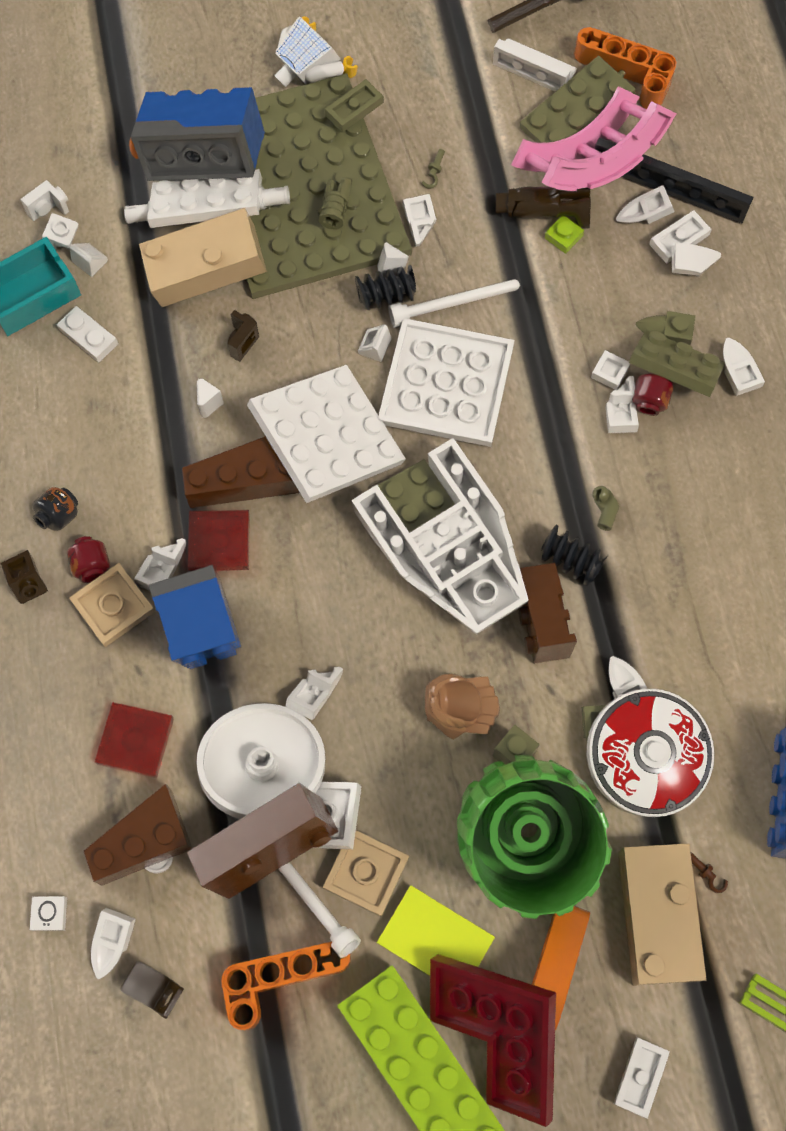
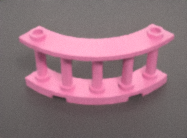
[511,86,677,191]

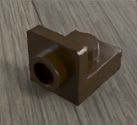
[227,310,259,362]
[0,550,48,604]

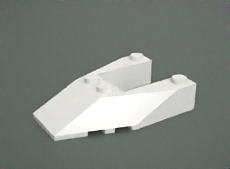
[351,438,529,635]

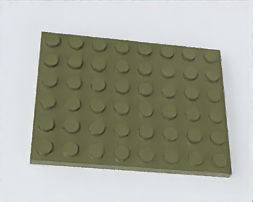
[246,73,412,299]

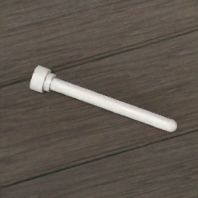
[388,279,520,327]
[279,862,361,958]

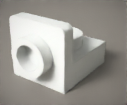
[21,180,69,221]
[42,213,78,250]

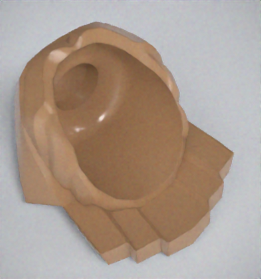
[425,673,500,740]

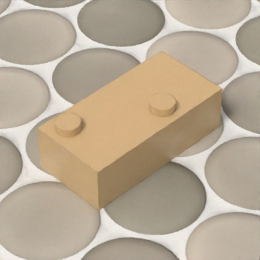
[139,208,267,307]
[618,844,706,986]

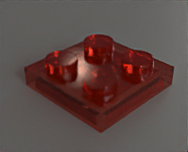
[188,510,250,571]
[95,702,174,778]

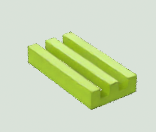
[739,974,786,1032]

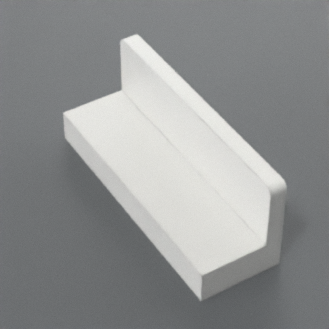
[493,39,577,92]

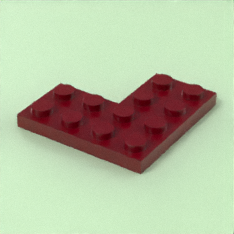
[430,954,556,1127]

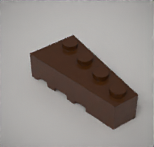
[182,436,300,508]

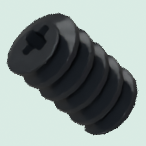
[355,265,416,310]
[541,524,608,586]

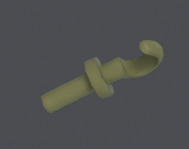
[422,149,445,189]

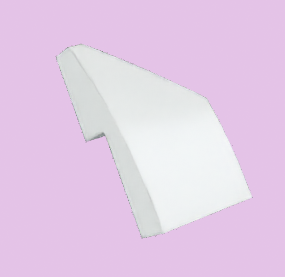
[402,194,436,247]
[672,242,721,277]
[606,376,639,433]
[134,538,186,591]
[285,667,343,720]

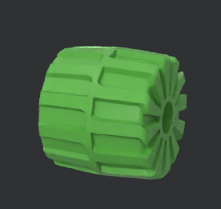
[457,755,612,919]

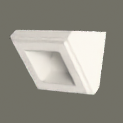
[377,242,409,278]
[70,243,108,277]
[358,324,392,362]
[197,379,224,418]

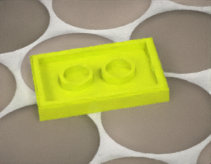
[377,885,495,976]

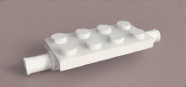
[124,169,290,228]

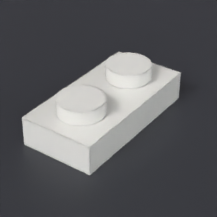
[649,210,712,264]
[56,306,118,363]
[613,1038,670,1119]

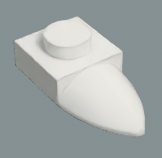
[616,185,674,224]
[723,338,765,396]
[609,656,648,698]
[91,908,136,979]

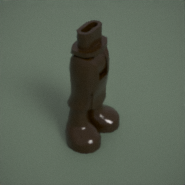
[496,186,591,229]

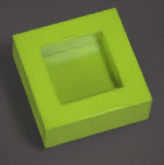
[544,216,584,254]

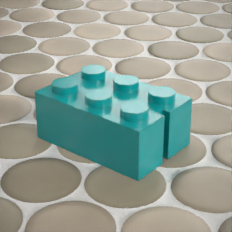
[0,236,81,337]

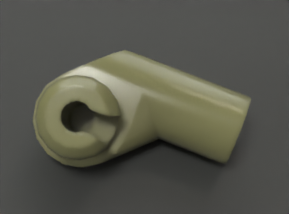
[592,486,619,531]

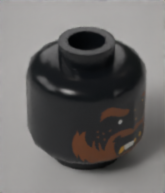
[33,487,78,531]

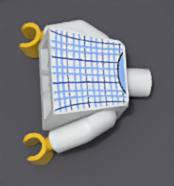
[274,16,358,87]

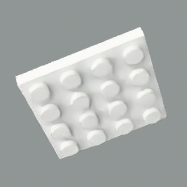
[378,318,515,447]
[247,365,406,503]

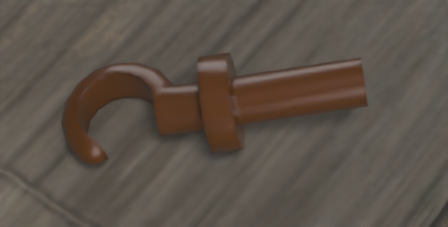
[690,852,728,893]

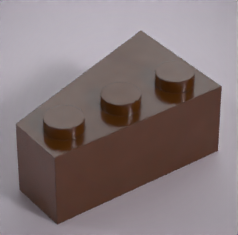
[519,563,577,664]
[84,784,193,886]

